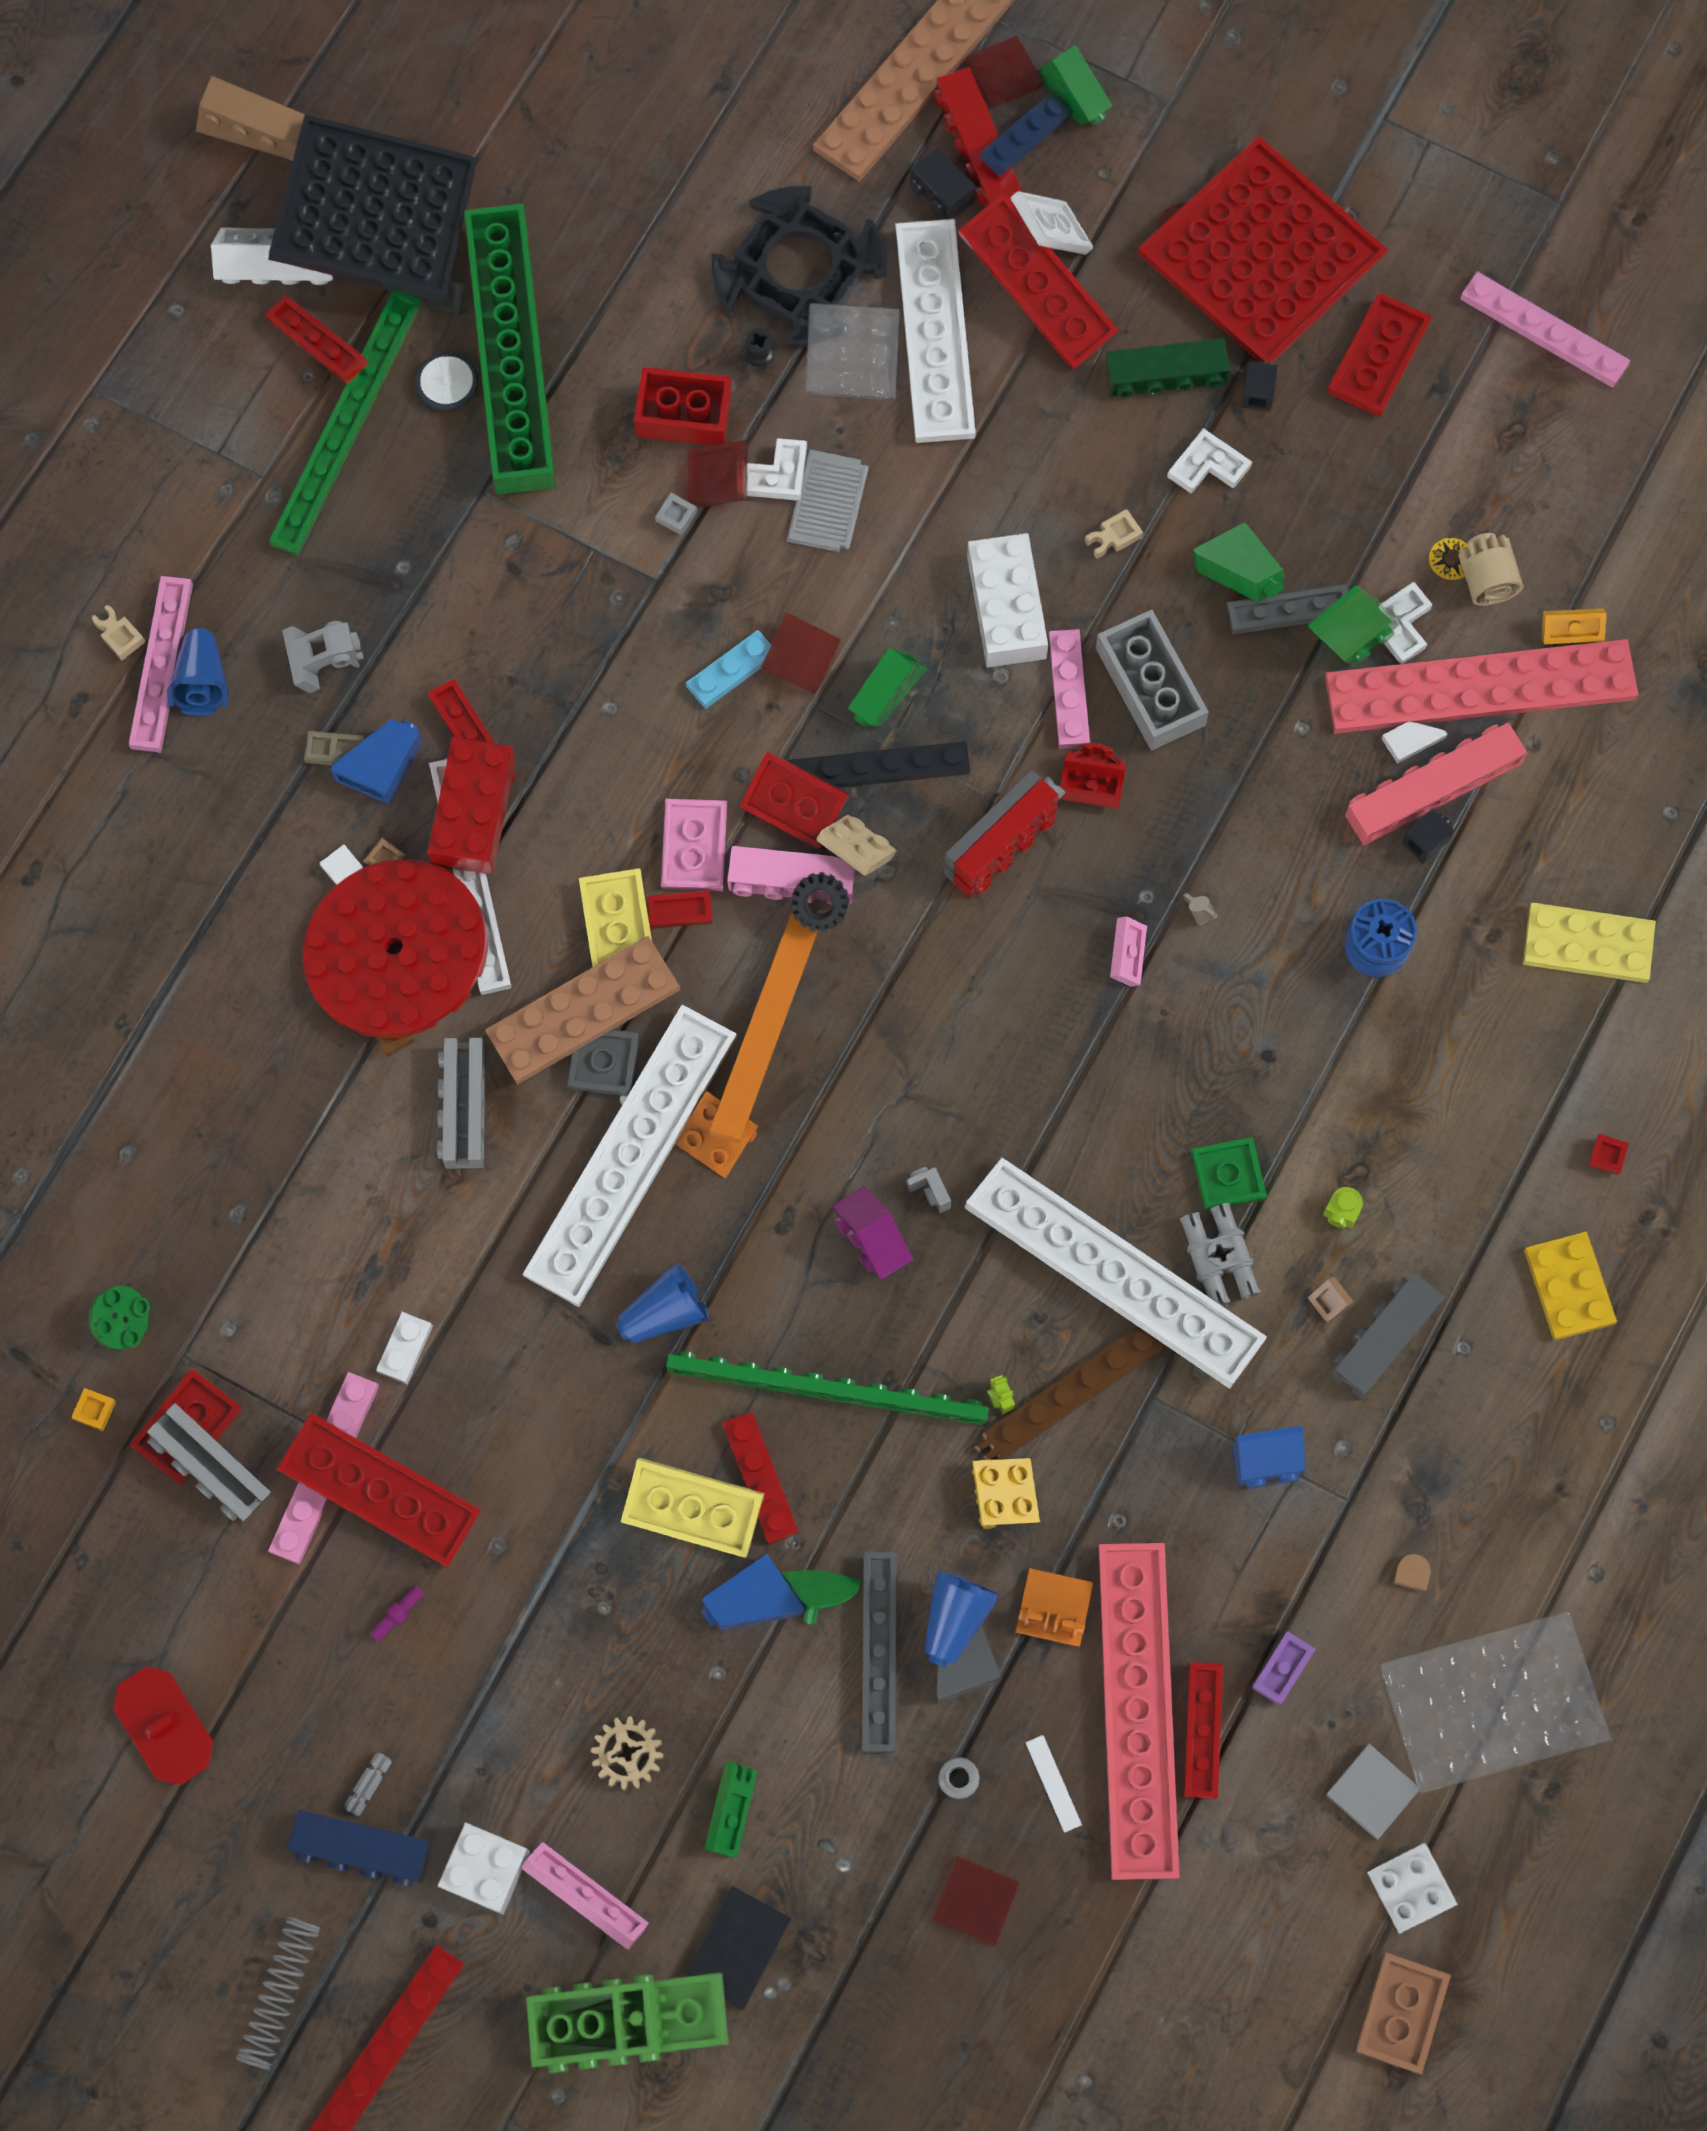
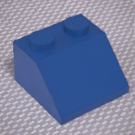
[1231,1426,1306,1489]

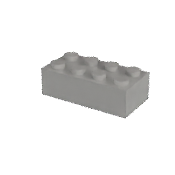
[1095,610,1209,751]

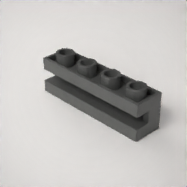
[1331,1273,1445,1400]

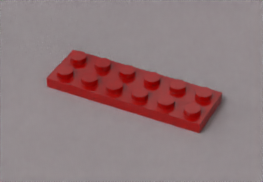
[957,192,1119,370]
[277,1413,481,1568]

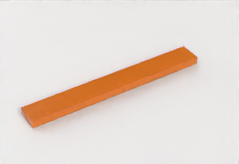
[709,913,819,1144]

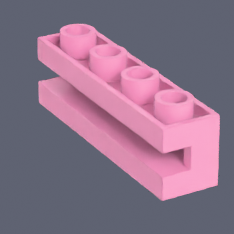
[727,846,856,905]

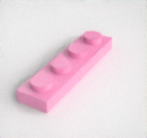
[1049,629,1090,749]
[521,1842,649,1950]

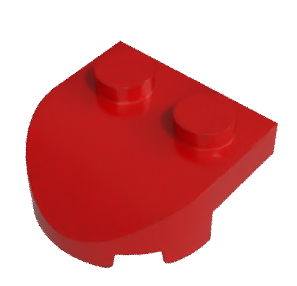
[1060,743,1126,809]

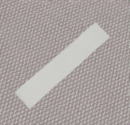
[1026,1735,1082,1833]

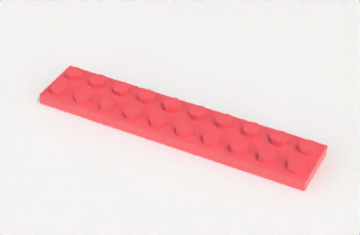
[1325,639,1639,734]
[1098,1543,1179,1880]

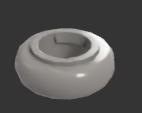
[938,1757,980,1799]

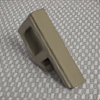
[304,731,365,766]

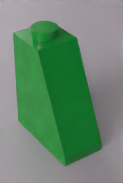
[1035,45,1112,127]
[1193,522,1284,602]
[848,647,928,728]

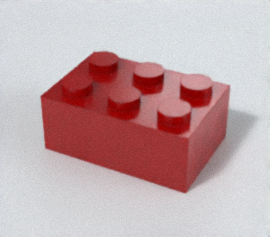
[634,367,733,447]

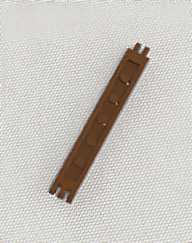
[974,1326,1167,1460]

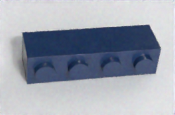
[288,1810,432,1887]

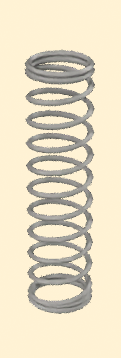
[235,1917,321,2070]

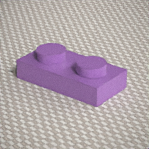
[1252,1631,1315,1706]

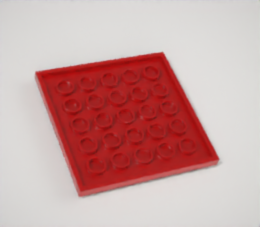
[1137,136,1388,365]

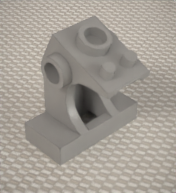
[282,621,364,693]

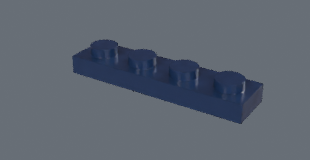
[979,93,1072,178]

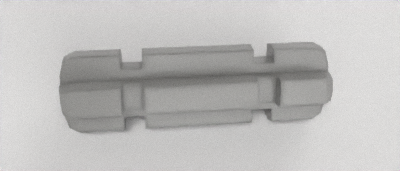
[344,1752,392,1816]

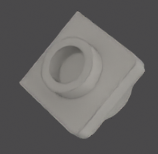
[906,1167,951,1213]

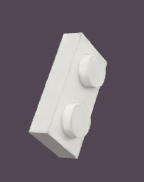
[376,1312,433,1384]

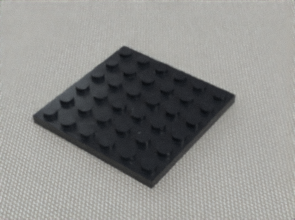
[268,114,478,303]

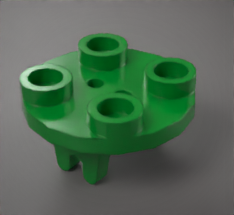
[89,1285,150,1350]

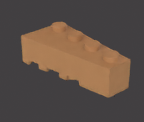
[196,76,305,161]

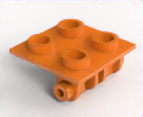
[675,1091,758,1179]
[1015,1568,1093,1647]

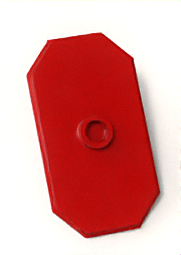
[113,1666,213,1786]

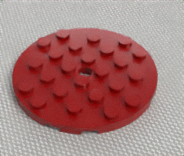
[303,859,488,1038]

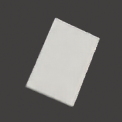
[1011,191,1093,255]

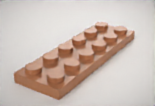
[485,936,681,1085]

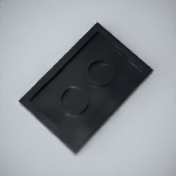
[684,1886,792,2010]

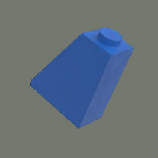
[331,719,422,805]
[700,1554,805,1631]

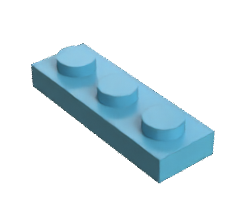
[686,630,777,709]

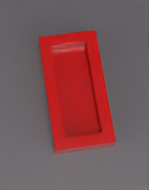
[648,890,713,929]

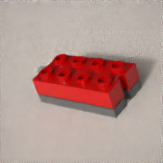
[944,770,1066,899]

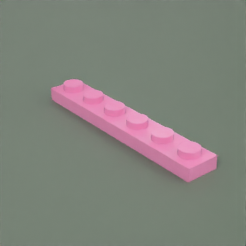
[1460,272,1631,388]
[129,576,193,753]
[268,1372,379,1565]

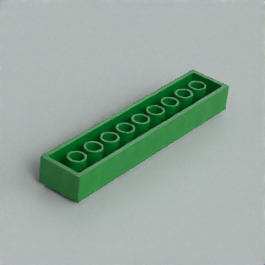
[464,204,556,495]

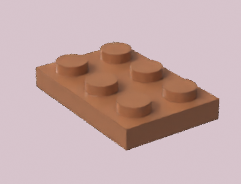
[1355,1952,1451,2075]

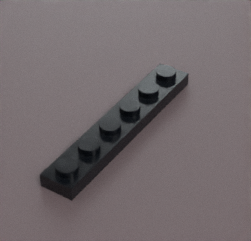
[786,741,970,788]

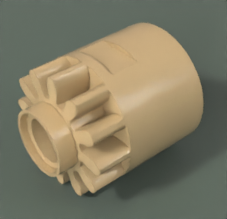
[1458,533,1524,606]

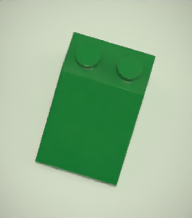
[1308,585,1399,665]

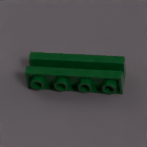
[1105,338,1230,398]

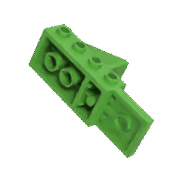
[526,1973,728,2073]

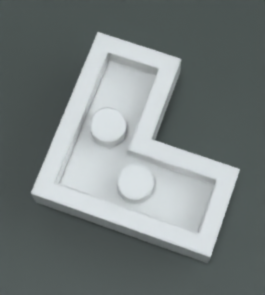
[1167,428,1252,494]
[740,438,807,501]
[1382,582,1432,664]

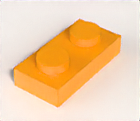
[1542,608,1606,644]

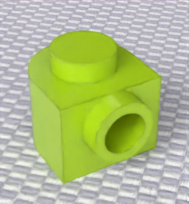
[1323,1187,1363,1229]

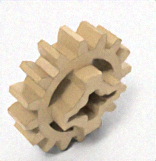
[591,1716,664,1791]

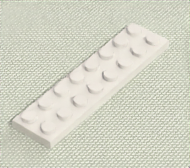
[896,219,976,443]

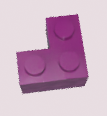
[833,1186,913,1280]

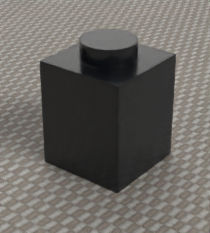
[1241,361,1278,411]
[1402,808,1454,864]

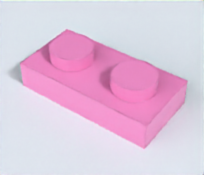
[1110,916,1147,987]

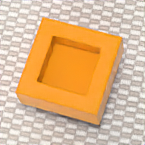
[71,1388,116,1431]

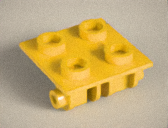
[972,1458,1040,1529]

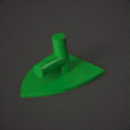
[781,1570,863,1624]

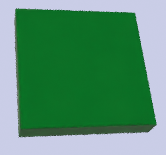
[1190,1137,1267,1212]

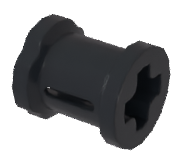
[745,328,773,366]

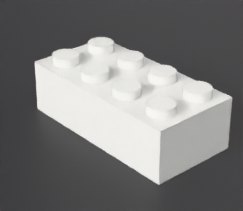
[967,533,1048,667]

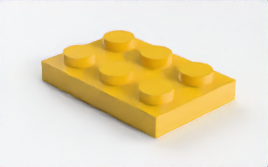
[1524,1231,1617,1341]

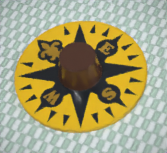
[1429,538,1468,580]

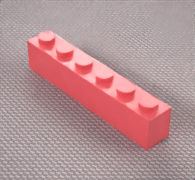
[1345,722,1528,846]

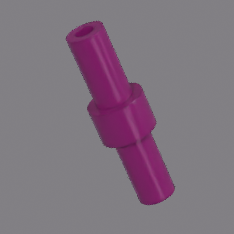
[369,1585,425,1642]

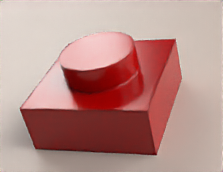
[1588,1134,1629,1175]

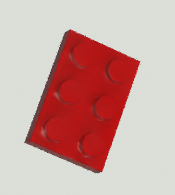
[739,752,850,850]
[130,1369,243,1486]

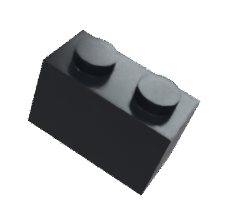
[910,148,976,220]

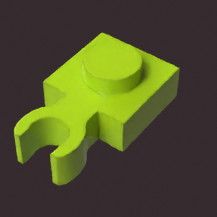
[986,1375,1015,1415]

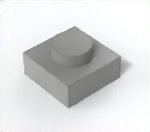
[655,493,697,535]

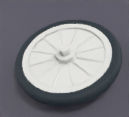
[415,353,478,411]

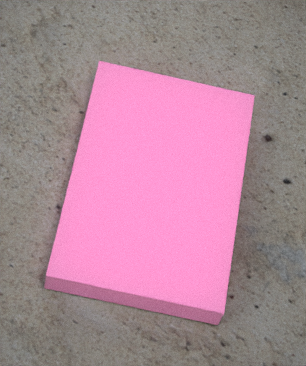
[661,799,727,892]

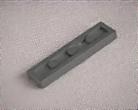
[1226,584,1348,635]

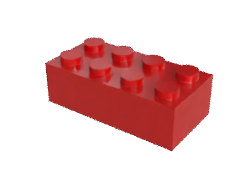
[428,737,516,875]

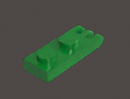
[704,1761,757,1858]

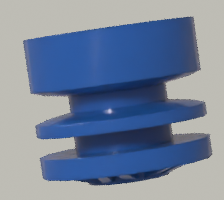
[1344,899,1417,978]

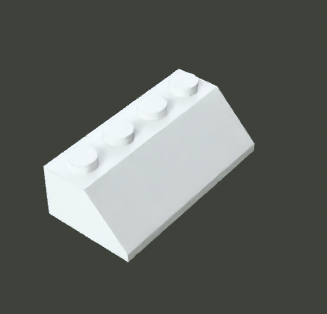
[211,228,334,285]

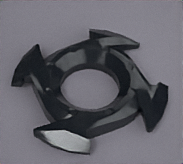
[712,186,887,346]

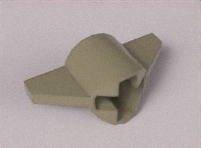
[1183,893,1218,926]

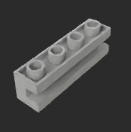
[437,1038,485,1169]
[147,1403,271,1522]

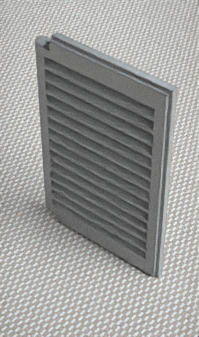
[786,449,869,552]

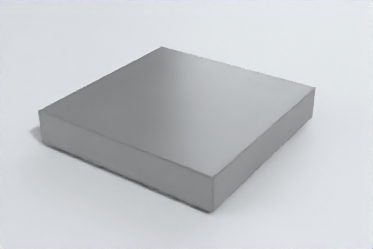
[1326,1744,1421,1840]

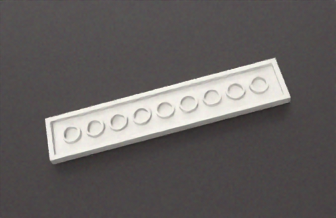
[523,1005,737,1307]
[965,1158,1267,1389]

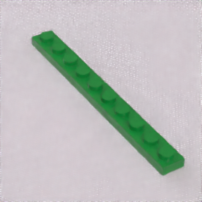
[269,290,422,556]
[666,1351,989,1426]

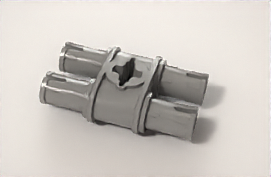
[1180,1203,1261,1307]

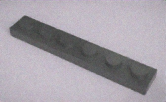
[862,1552,897,1753]

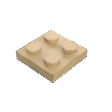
[816,815,897,876]

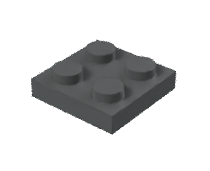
[567,1030,640,1096]

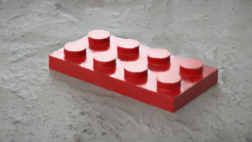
[1327,292,1433,418]

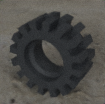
[791,872,849,932]

